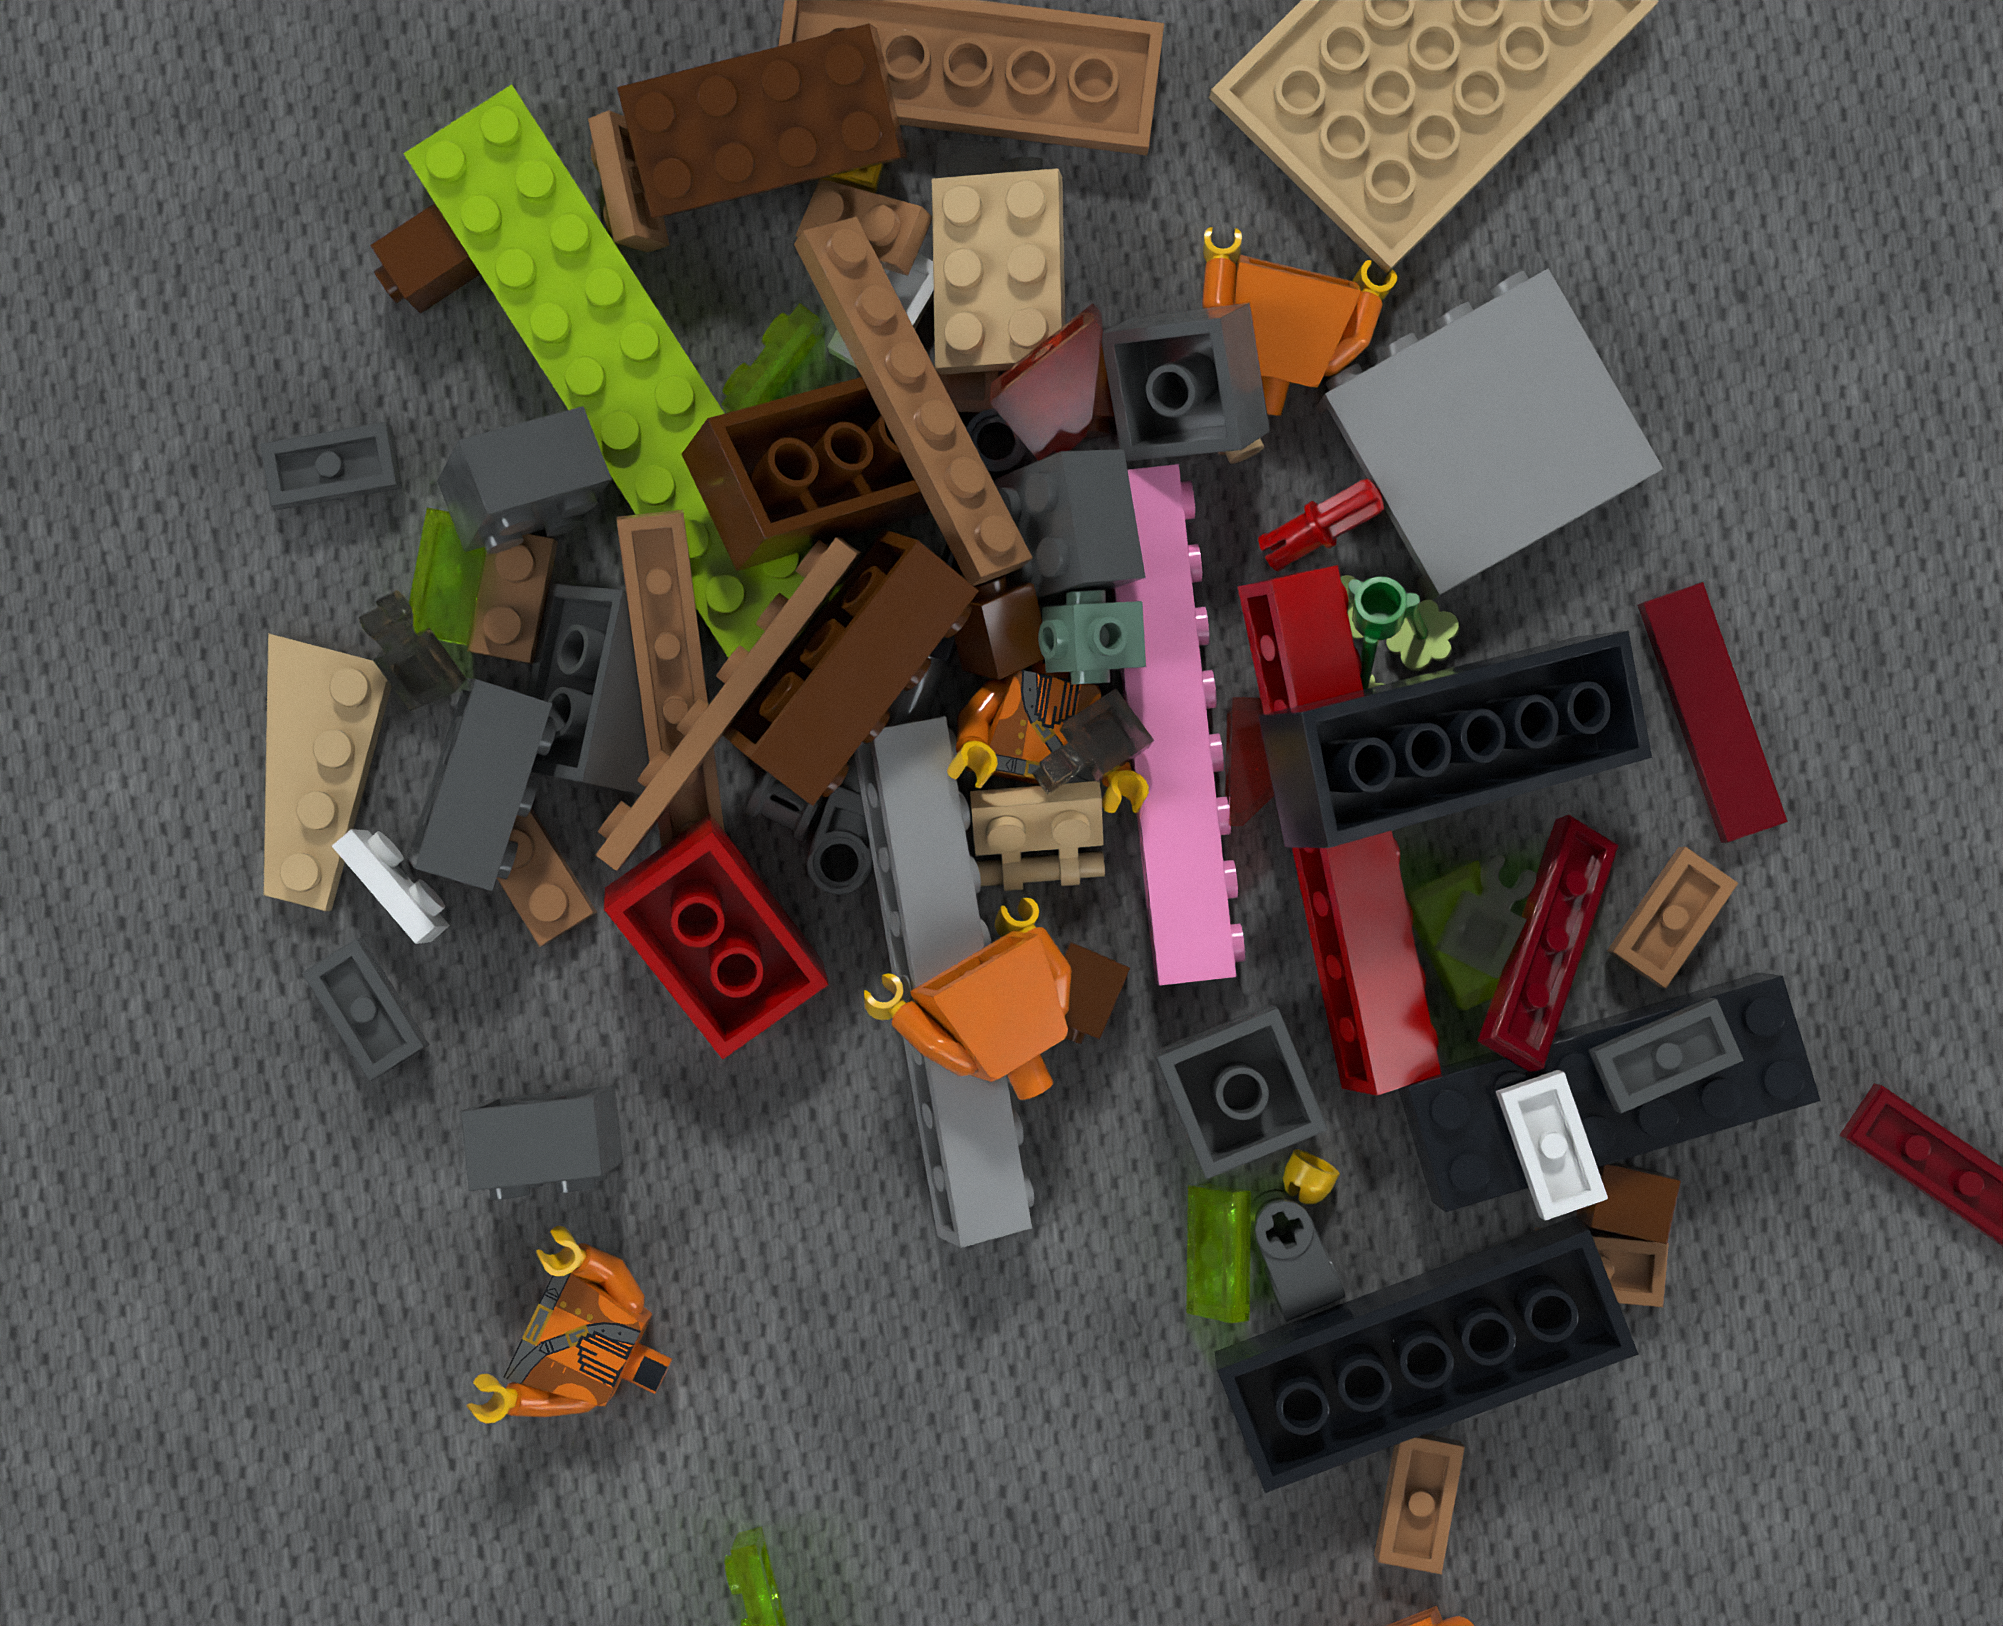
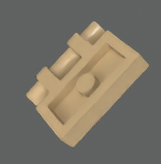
[970,781,1105,891]

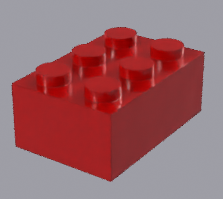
[604,813,829,1060]

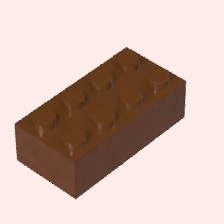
[617,23,907,218]
[681,377,930,571]
[722,529,979,806]

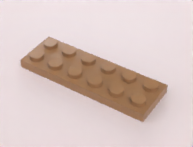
[778,0,1164,156]

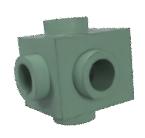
[1038,590,1146,685]

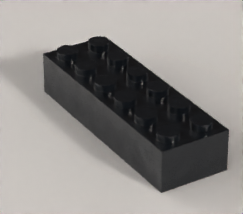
[1259,630,1652,848]
[1398,973,1821,1212]
[1215,1216,1639,1493]

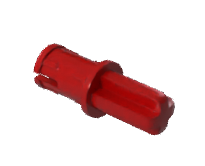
[1258,479,1384,572]

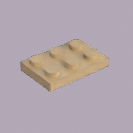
[932,168,1066,374]

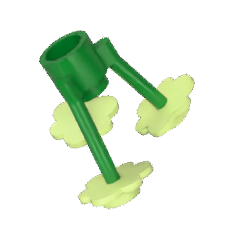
[1340,575,1459,690]

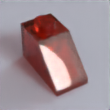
[990,303,1103,461]
[1225,697,1275,827]

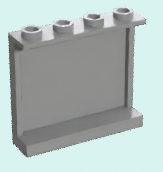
[1317,268,1663,600]

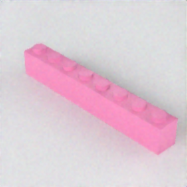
[1111,464,1245,985]

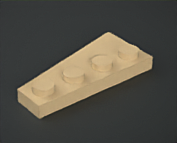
[264,633,397,911]

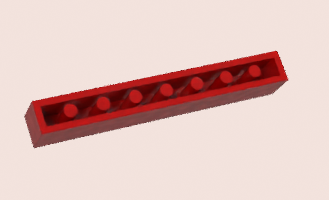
[1237,565,1441,1096]

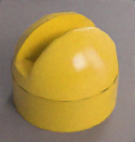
[1282,1149,1340,1204]

